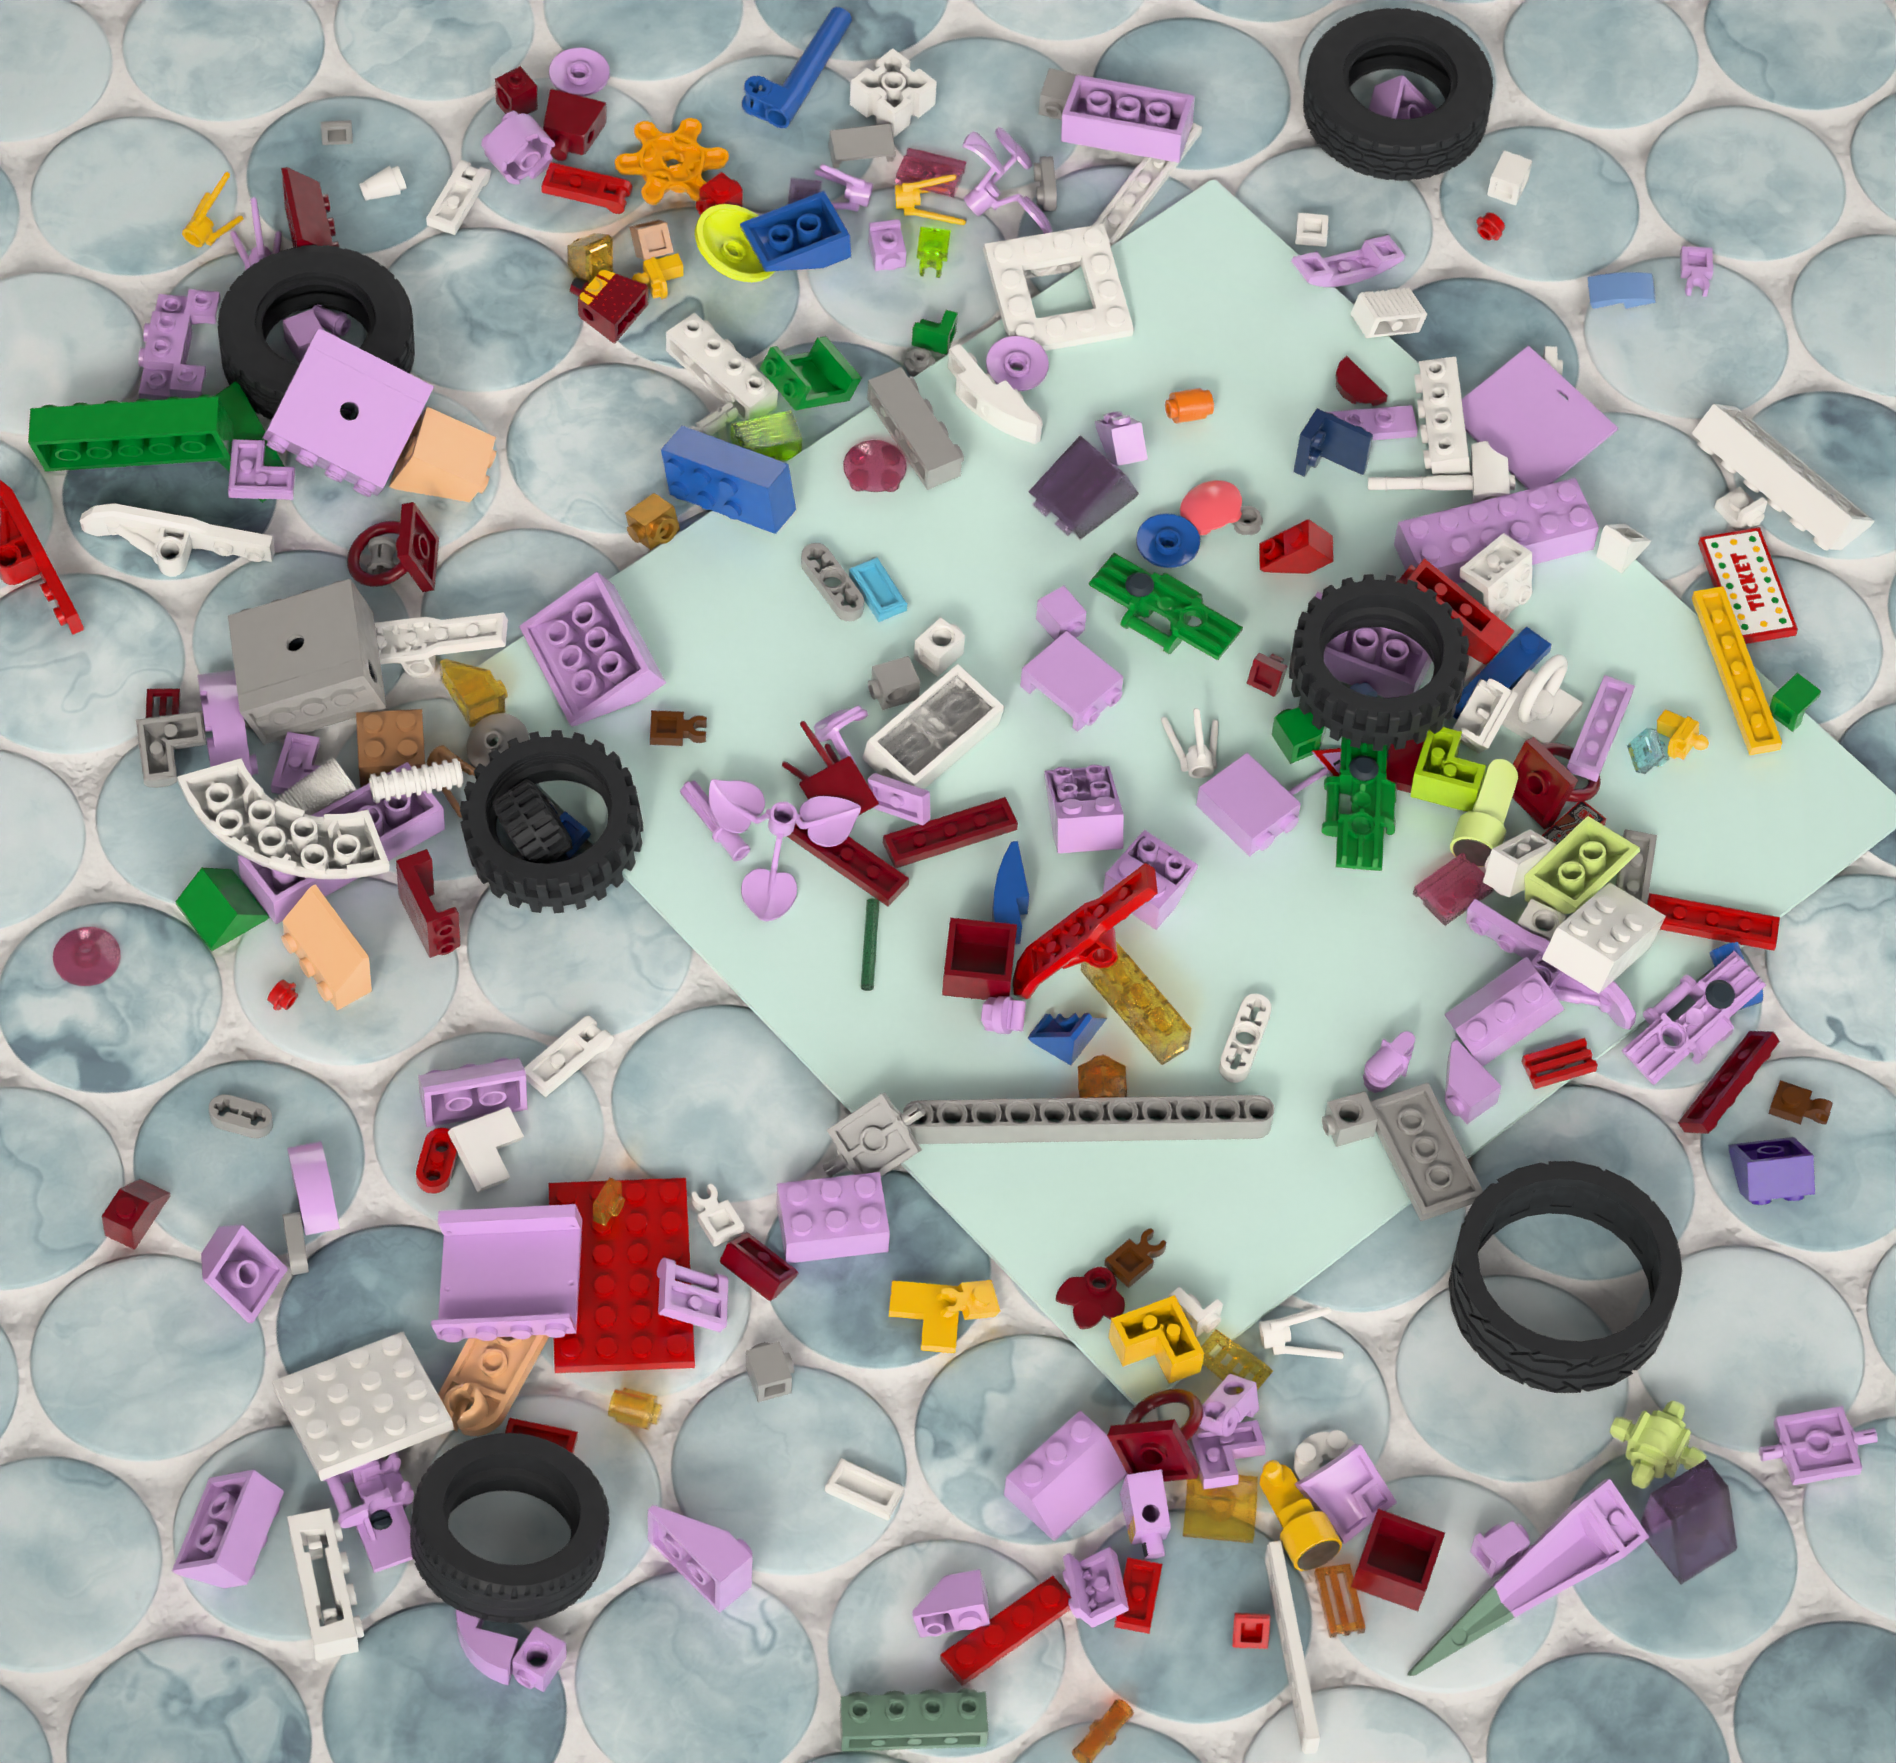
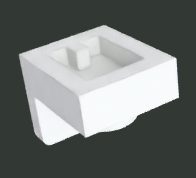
[1714,487,1767,531]
[1169,1286,1223,1338]

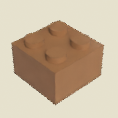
[356,709,425,788]

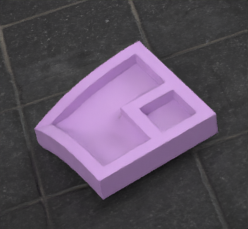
[1295,1444,1397,1544]

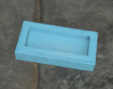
[849,557,907,622]

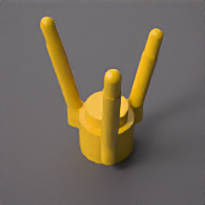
[182,172,243,247]
[895,174,966,225]

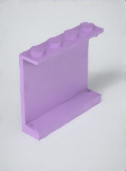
[431,1204,582,1342]

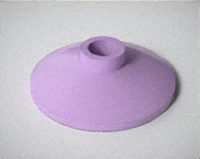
[549,48,610,96]
[986,336,1049,391]

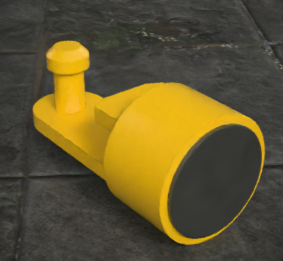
[1260,1460,1342,1571]

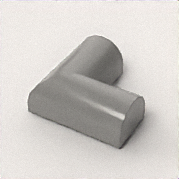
[136,711,207,788]

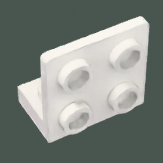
[1460,533,1532,621]

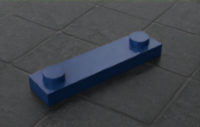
[1452,626,1552,720]

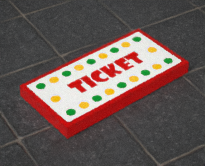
[1698,527,1798,644]

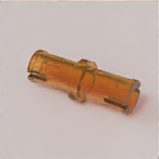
[1072,1699,1134,1763]

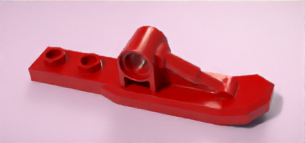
[0,480,84,635]
[1012,863,1158,999]

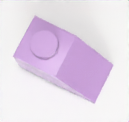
[1445,1039,1501,1124]

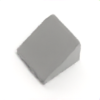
[321,120,353,145]

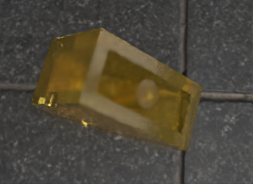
[567,233,613,282]
[440,659,508,728]

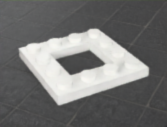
[983,224,1134,351]

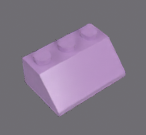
[1444,957,1565,1066]
[418,1058,527,1127]
[1004,1411,1128,1542]
[172,1470,284,1588]

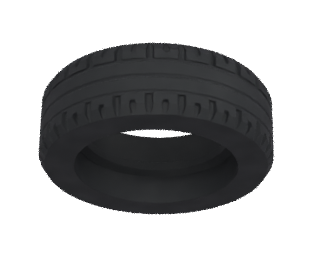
[410,1433,609,1623]

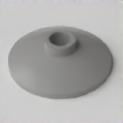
[467,713,530,768]

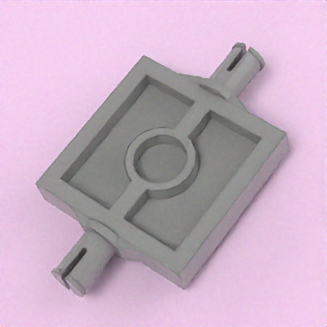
[823,1092,925,1177]

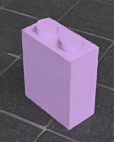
[1196,753,1301,857]

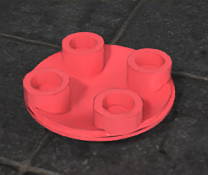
[1180,480,1242,535]

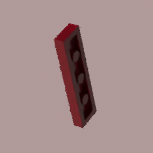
[882,797,1018,869]
[787,818,909,907]
[1678,1031,1780,1134]

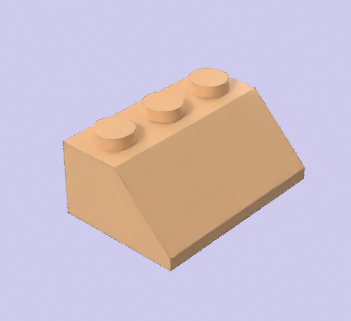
[281,884,372,1010]

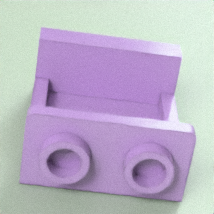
[1020,631,1123,732]

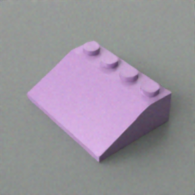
[519,572,666,727]

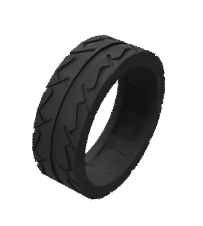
[1448,1161,1682,1393]

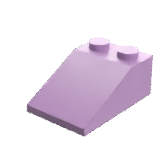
[648,1505,753,1613]

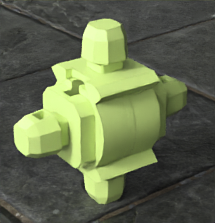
[1610,1401,1707,1488]

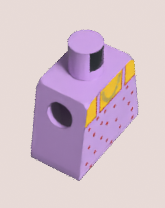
[1120,1470,1171,1560]

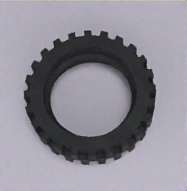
[1289,574,1469,751]
[460,730,644,913]

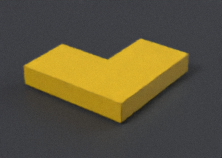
[889,1280,959,1353]

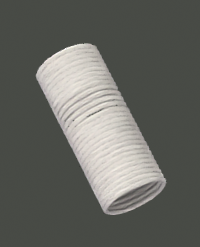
[273,757,357,815]

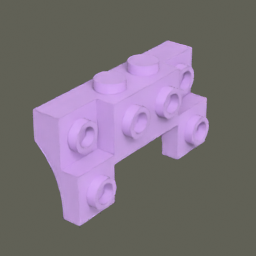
[138,289,221,400]

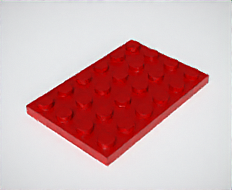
[548,1178,695,1374]

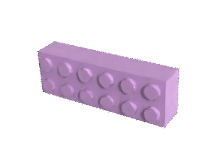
[1394,478,1599,584]
[238,762,445,924]

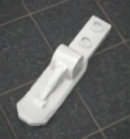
[80,503,275,577]
[375,612,508,679]

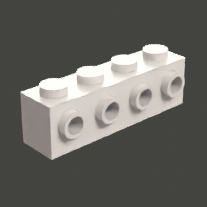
[666,312,778,427]
[1414,356,1471,476]

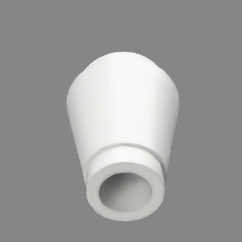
[359,165,407,201]

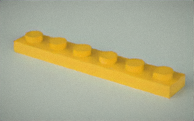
[1691,586,1782,755]

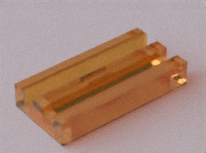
[1314,1563,1366,1638]

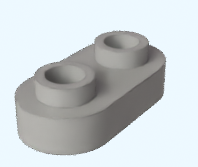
[1034,156,1057,211]

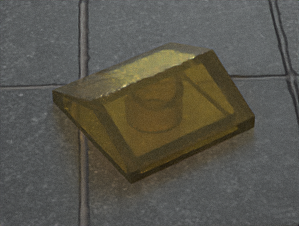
[1182,1474,1258,1543]

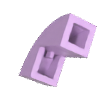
[287,1142,340,1236]
[456,1609,518,1685]

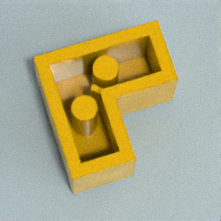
[1108,1295,1204,1384]

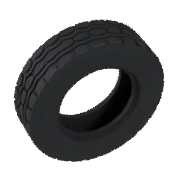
[1303,8,1493,181]
[218,245,415,420]

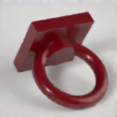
[347,502,439,592]
[1512,737,1601,830]
[1107,1389,1203,1482]

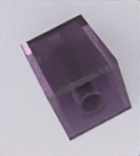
[1028,436,1139,540]
[1640,1459,1737,1585]

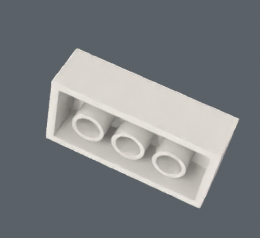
[1542,882,1666,994]

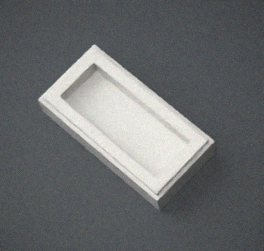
[825,1458,905,1521]

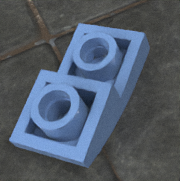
[1587,272,1656,309]

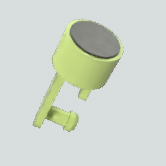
[1450,759,1518,867]

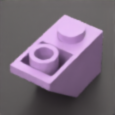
[1095,412,1148,466]
[912,1569,990,1638]

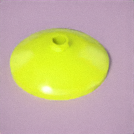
[694,204,775,282]

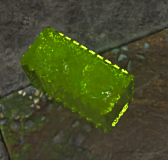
[730,409,802,461]

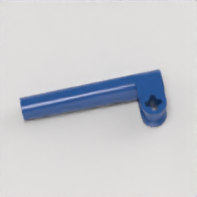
[742,7,852,128]

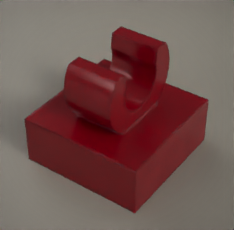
[1246,652,1288,697]

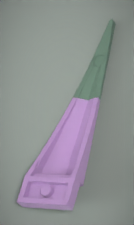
[1407,1479,1649,1676]

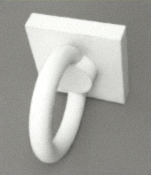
[1502,655,1583,744]

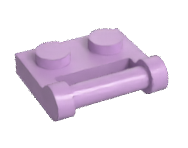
[657,1258,728,1332]

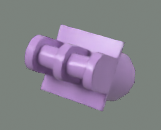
[1363,1031,1415,1093]

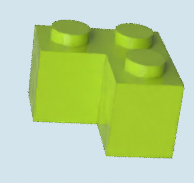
[1410,727,1486,812]

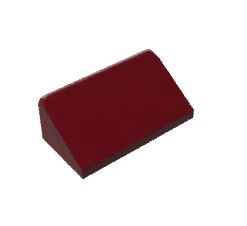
[720,1232,799,1301]

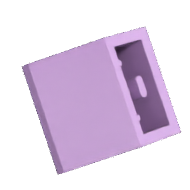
[1103,830,1198,930]

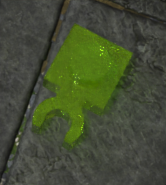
[917,227,951,278]

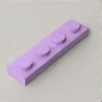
[1567,675,1635,782]

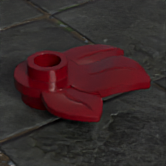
[1055,1267,1125,1329]

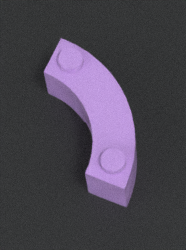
[197,670,258,776]

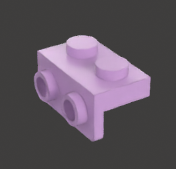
[1063,1547,1129,1628]

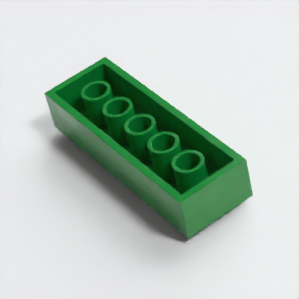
[28,394,234,472]

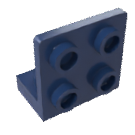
[1293,408,1373,477]

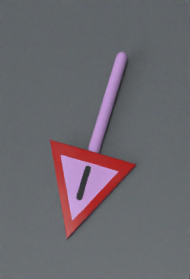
[1288,748,1341,796]

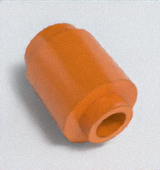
[1165,388,1214,424]

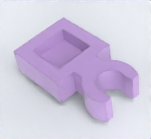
[1680,246,1713,297]

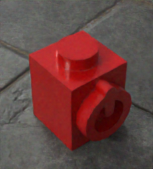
[696,172,743,216]

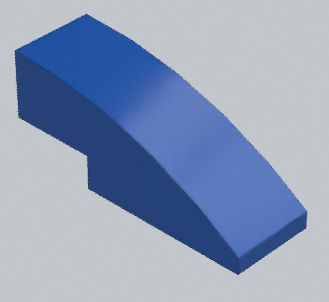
[992,841,1029,944]

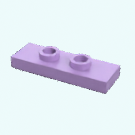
[1327,405,1418,440]

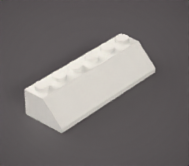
[1692,404,1874,551]

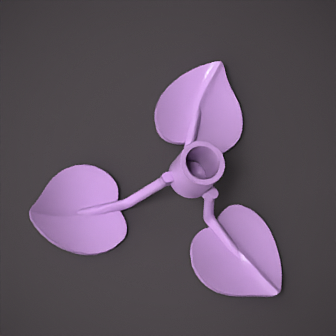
[962,127,1052,234]
[709,779,861,921]

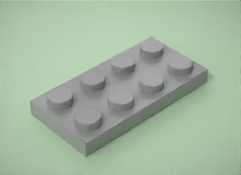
[1370,1083,1483,1221]

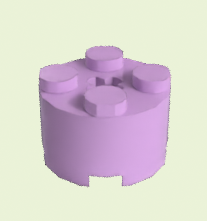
[481,111,555,185]

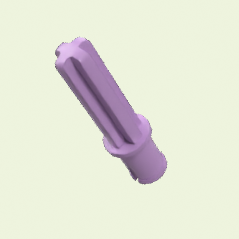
[680,781,750,862]

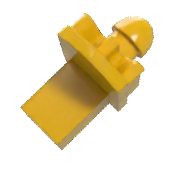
[631,253,683,299]
[1657,709,1709,760]

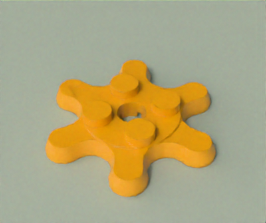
[615,118,729,205]

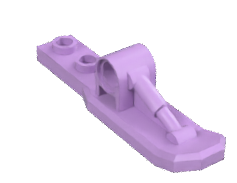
[1466,899,1636,1030]

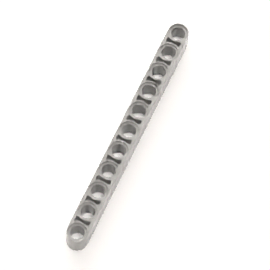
[903,1095,1274,1144]

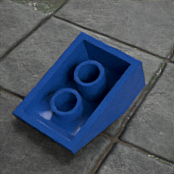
[740,191,851,272]

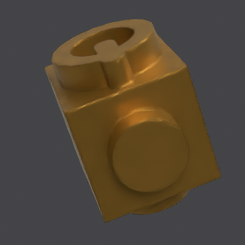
[625,493,680,550]

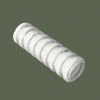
[369,758,464,803]

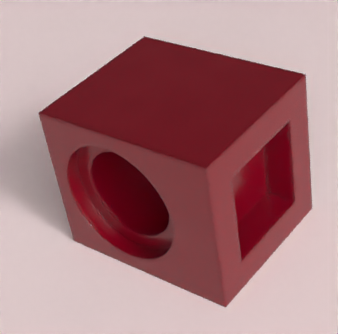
[495,66,538,114]

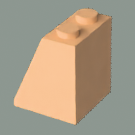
[389,407,496,502]

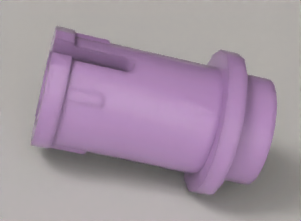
[312,304,351,336]

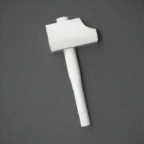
[1368,441,1515,503]

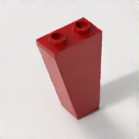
[1397,558,1514,665]

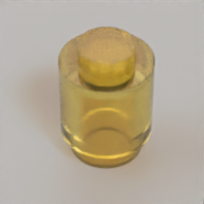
[608,1388,662,1430]

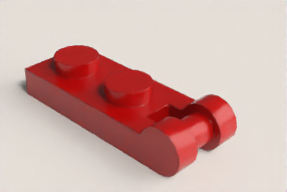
[542,162,633,214]

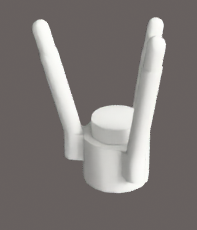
[1161,708,1218,778]
[1259,1307,1344,1359]

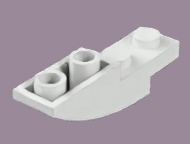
[948,343,1043,444]

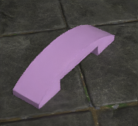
[1291,235,1405,287]

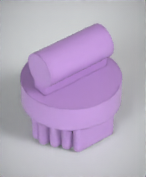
[981,996,1026,1034]

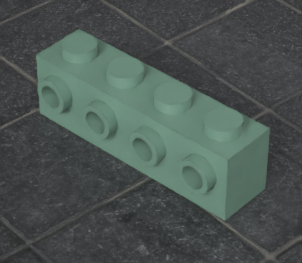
[840,1689,988,1751]

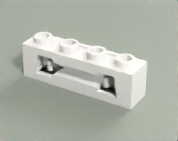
[287,1508,364,1660]

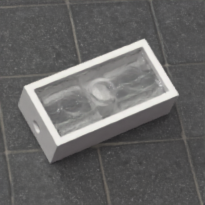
[862,664,1004,789]

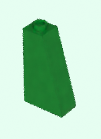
[215,381,285,503]

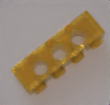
[1080,941,1192,1065]

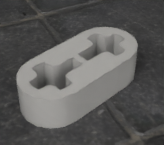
[209,1094,273,1138]
[282,1212,309,1275]

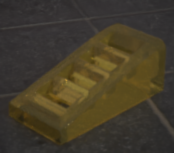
[1201,1329,1273,1394]

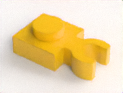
[936,1280,1001,1320]

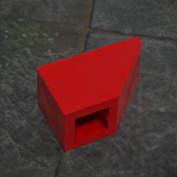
[1259,519,1333,574]

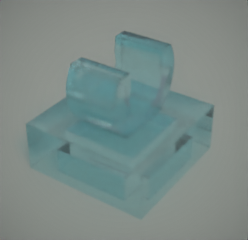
[1627,728,1670,774]

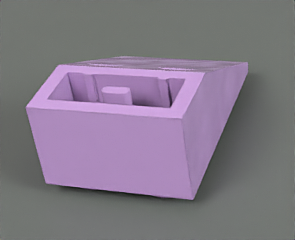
[1044,765,1124,853]

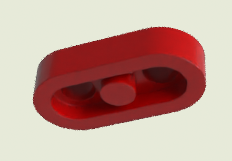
[416,1128,458,1194]

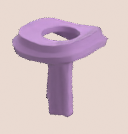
[814,706,868,766]

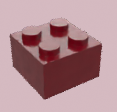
[942,917,1017,1000]
[1351,1509,1445,1612]

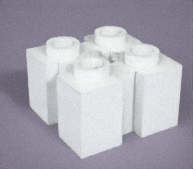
[850,48,937,138]

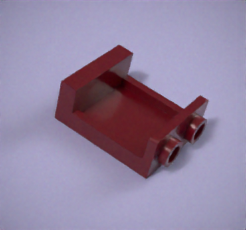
[396,849,460,958]

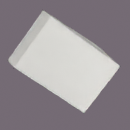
[1596,524,1651,574]

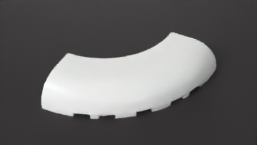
[177,758,389,879]

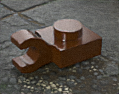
[1769,1080,1833,1125]

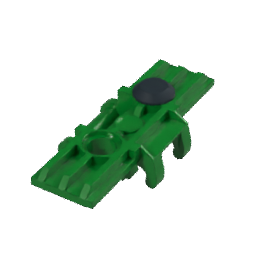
[1089,553,1243,660]
[1321,736,1397,871]

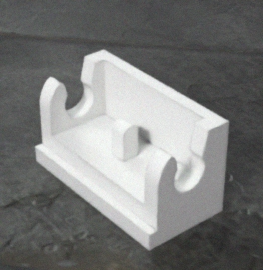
[1452,678,1518,754]

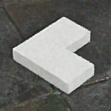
[448,1107,524,1192]

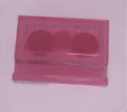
[895,148,966,197]
[1413,853,1494,926]

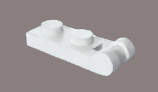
[427,160,491,235]
[524,1015,614,1097]

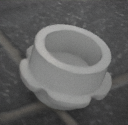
[904,348,935,376]
[1232,506,1263,535]

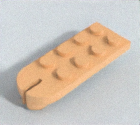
[438,1335,549,1436]

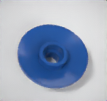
[1136,514,1200,568]

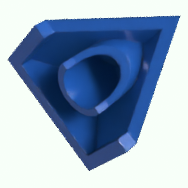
[1027,1013,1107,1066]

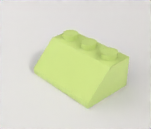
[1524,816,1640,914]

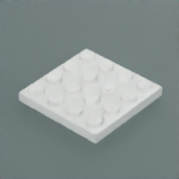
[272,1331,454,1481]

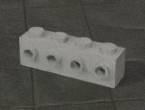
[867,367,964,490]

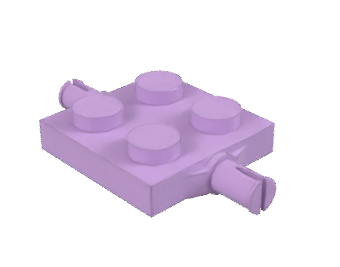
[1759,1406,1878,1485]

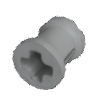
[367,536,396,574]

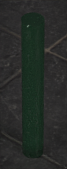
[860,898,880,991]

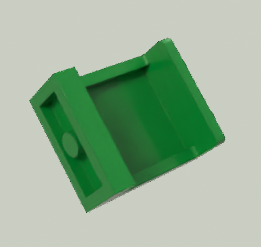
[759,336,862,411]

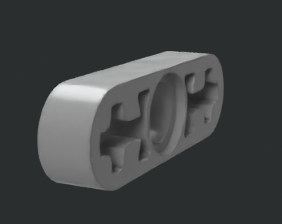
[801,543,864,621]

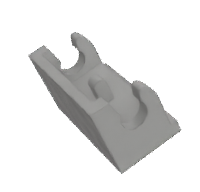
[828,124,896,168]

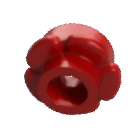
[1476,212,1505,241]
[267,979,298,1011]

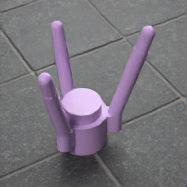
[815,164,873,212]
[230,197,282,270]

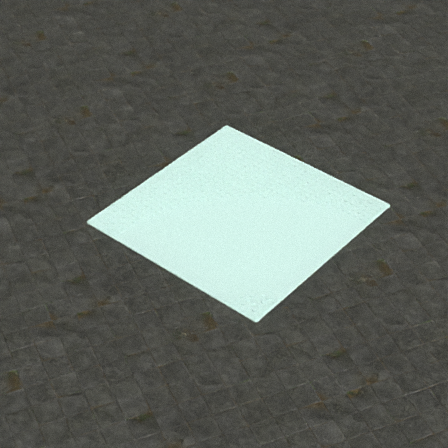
[448,180,1896,1406]

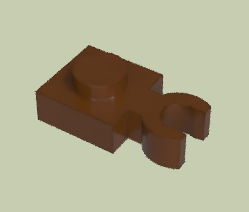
[650,710,707,746]
[1104,1228,1167,1288]

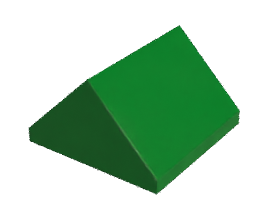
[175,867,269,951]

